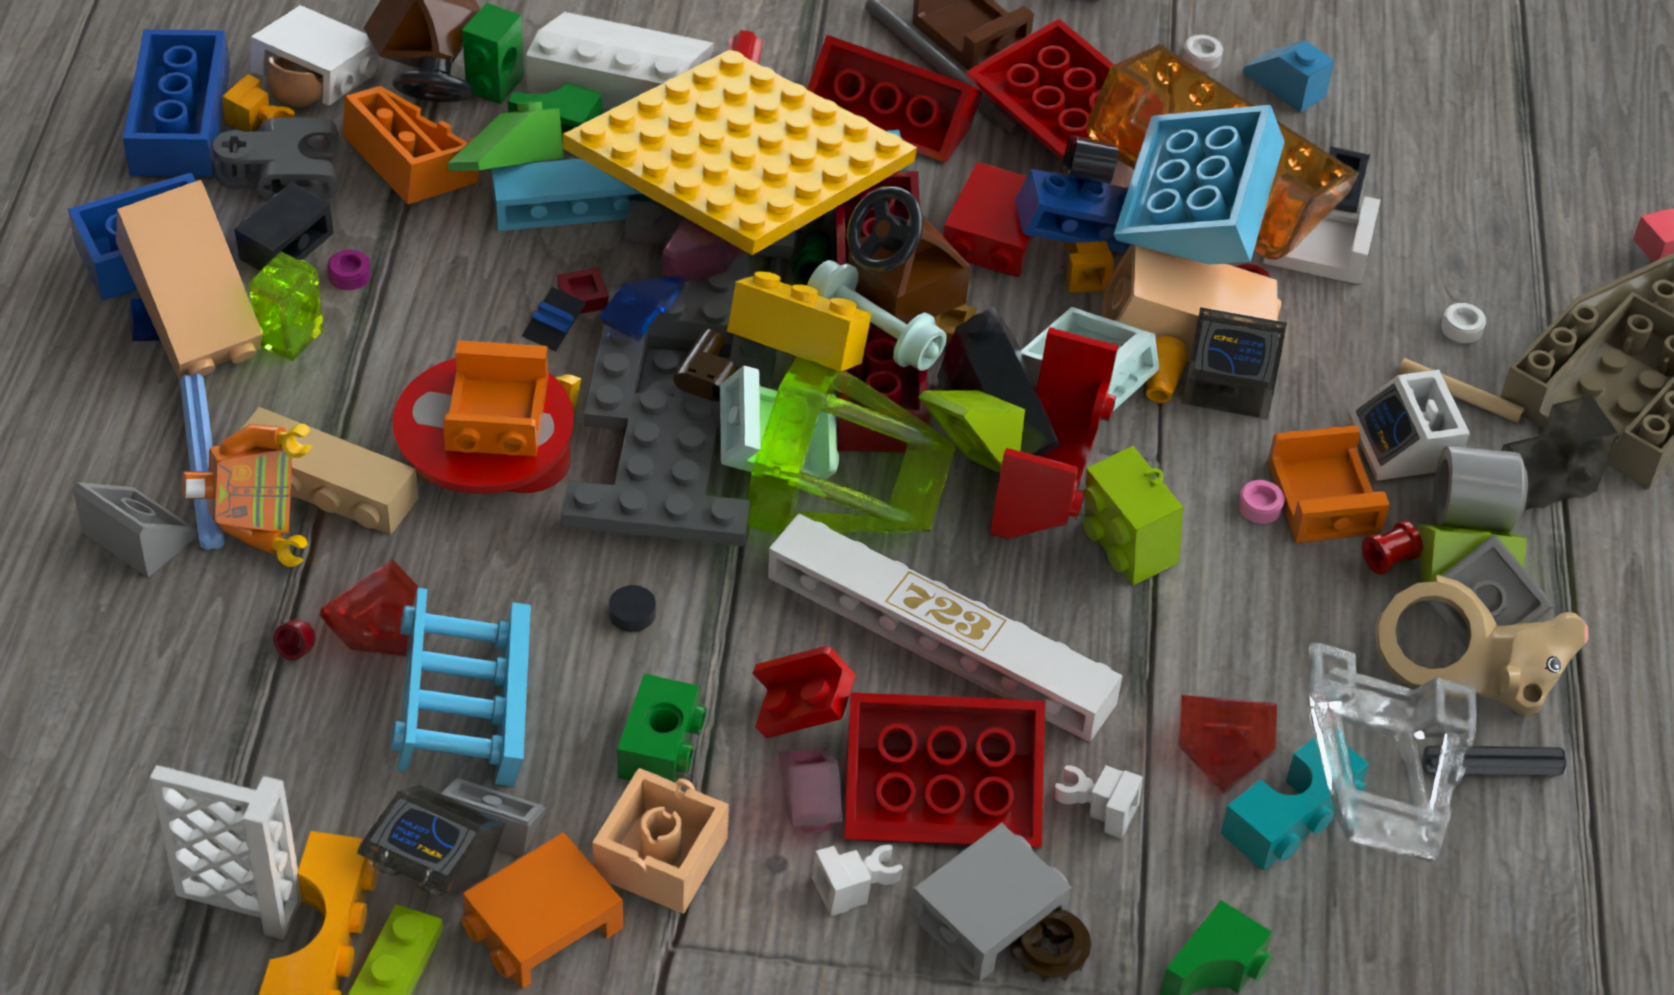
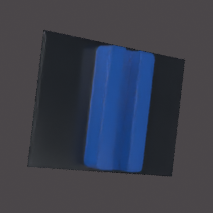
[522,287,586,351]

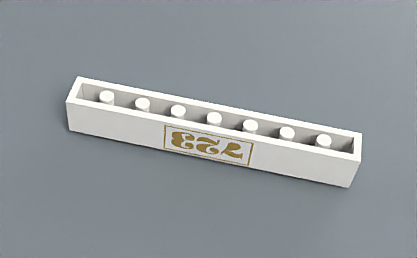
[768,514,1122,742]

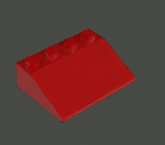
[966,18,1163,161]
[844,692,1046,848]

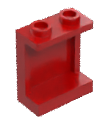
[943,162,1034,277]

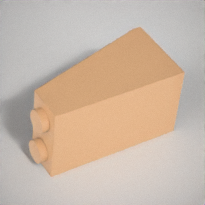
[116,180,263,380]
[1102,244,1282,362]

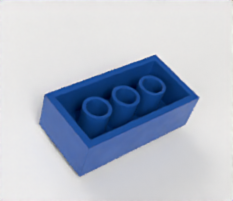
[123,29,230,177]

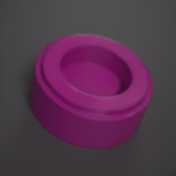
[327,250,371,290]

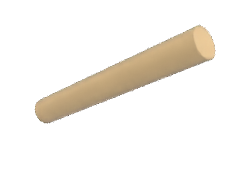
[1398,358,1525,424]

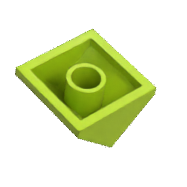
[918,390,1025,473]

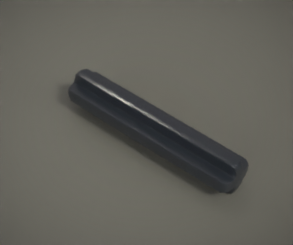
[1422,745,1566,776]

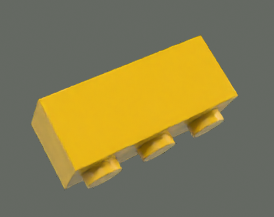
[727,272,872,372]

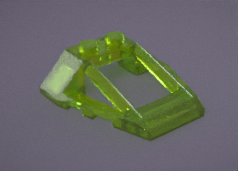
[747,357,956,535]

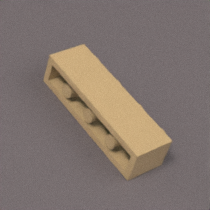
[241,407,419,535]

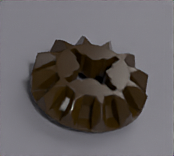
[1010,908,1091,982]

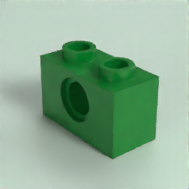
[462,2,524,104]
[617,674,707,783]

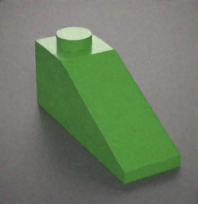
[448,101,564,171]

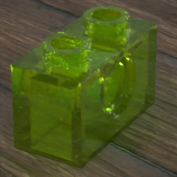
[249,252,324,361]

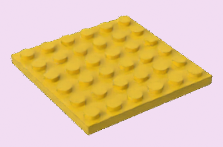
[562,50,917,255]

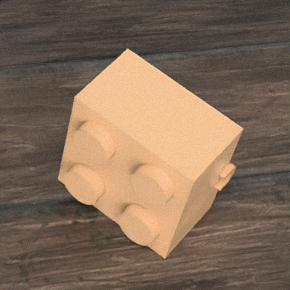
[592,768,729,914]

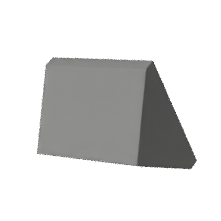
[73,482,198,578]

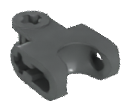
[213,118,339,200]

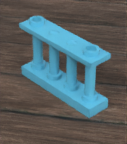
[390,588,531,787]

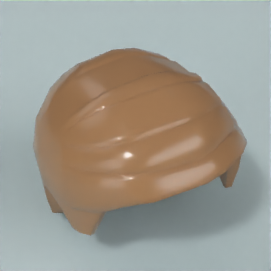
[267,56,323,109]

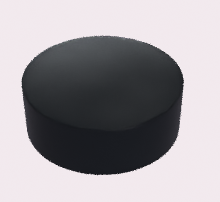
[609,585,656,632]

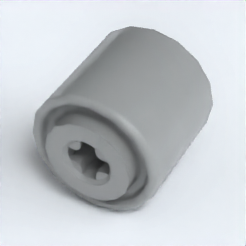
[1434,446,1528,532]

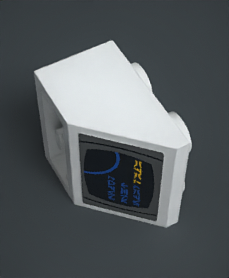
[1347,370,1470,481]

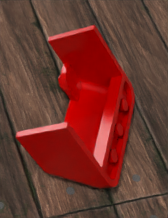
[990,327,1119,539]

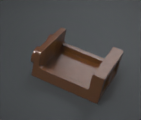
[912,0,1034,70]

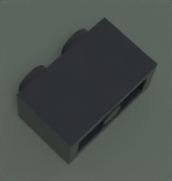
[234,182,334,281]

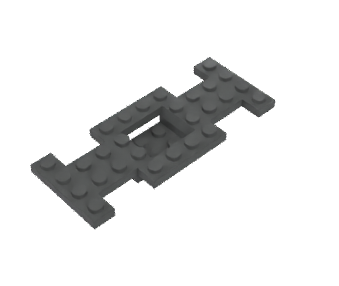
[562,200,797,547]

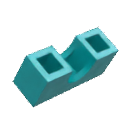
[1220,728,1369,871]

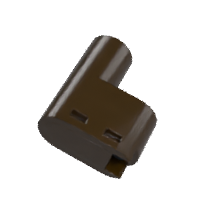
[673,329,738,402]

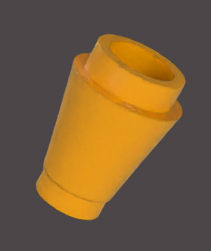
[1146,336,1188,403]

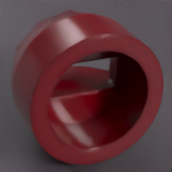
[273,620,316,660]

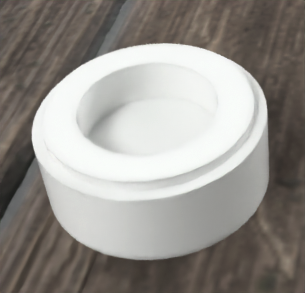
[1182,35,1223,71]
[1441,303,1486,343]

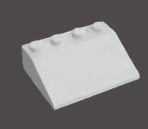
[526,12,714,109]

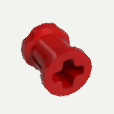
[1361,520,1423,574]

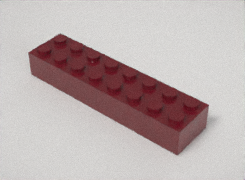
[833,171,929,453]

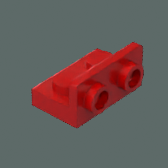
[753,646,856,738]

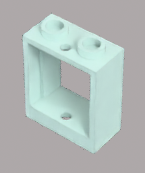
[1021,307,1160,411]

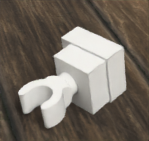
[1054,765,1143,839]
[811,845,903,916]

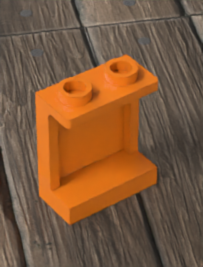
[443,340,549,456]
[1267,425,1390,543]
[461,832,623,989]

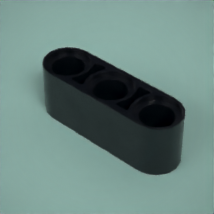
[1062,134,1119,185]

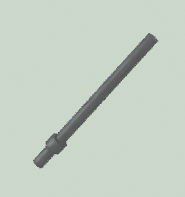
[865,0,1024,136]

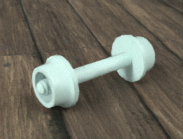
[807,260,947,371]

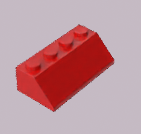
[807,35,983,163]

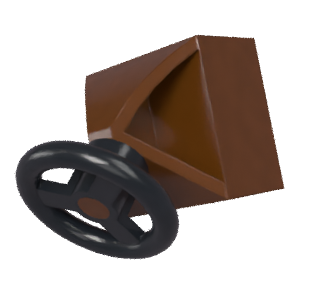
[363,0,481,102]
[847,186,970,325]

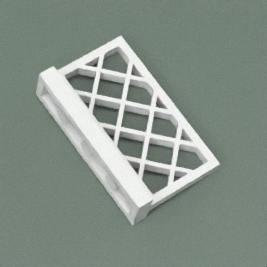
[150,765,302,940]

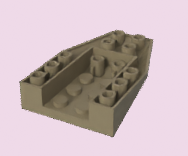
[1500,253,1674,489]

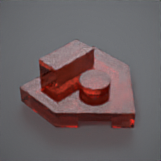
[319,559,420,656]
[1178,695,1277,794]

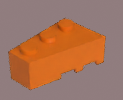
[342,86,479,204]

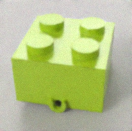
[1082,446,1184,586]

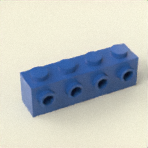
[1015,169,1131,253]

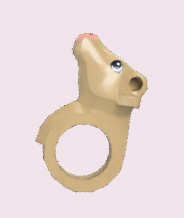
[1375,575,1589,716]

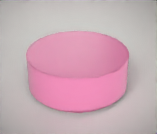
[1238,480,1285,524]

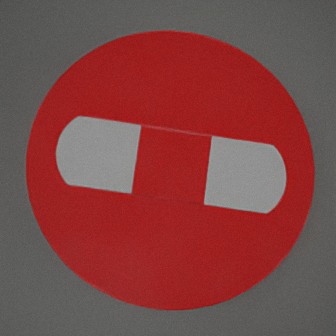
[392,358,574,494]

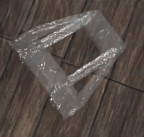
[1309,641,1477,862]

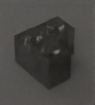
[1501,395,1618,511]

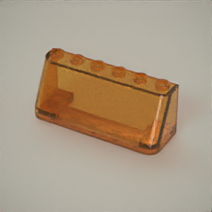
[1087,44,1359,260]

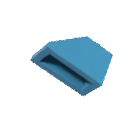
[1243,40,1335,113]

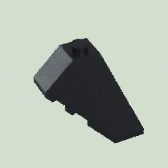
[937,306,1061,457]

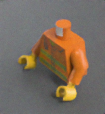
[182,423,312,567]

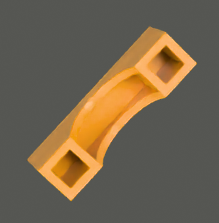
[259,831,379,995]

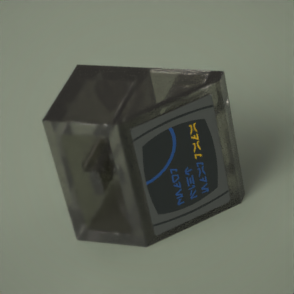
[1182,307,1287,419]
[357,785,506,896]

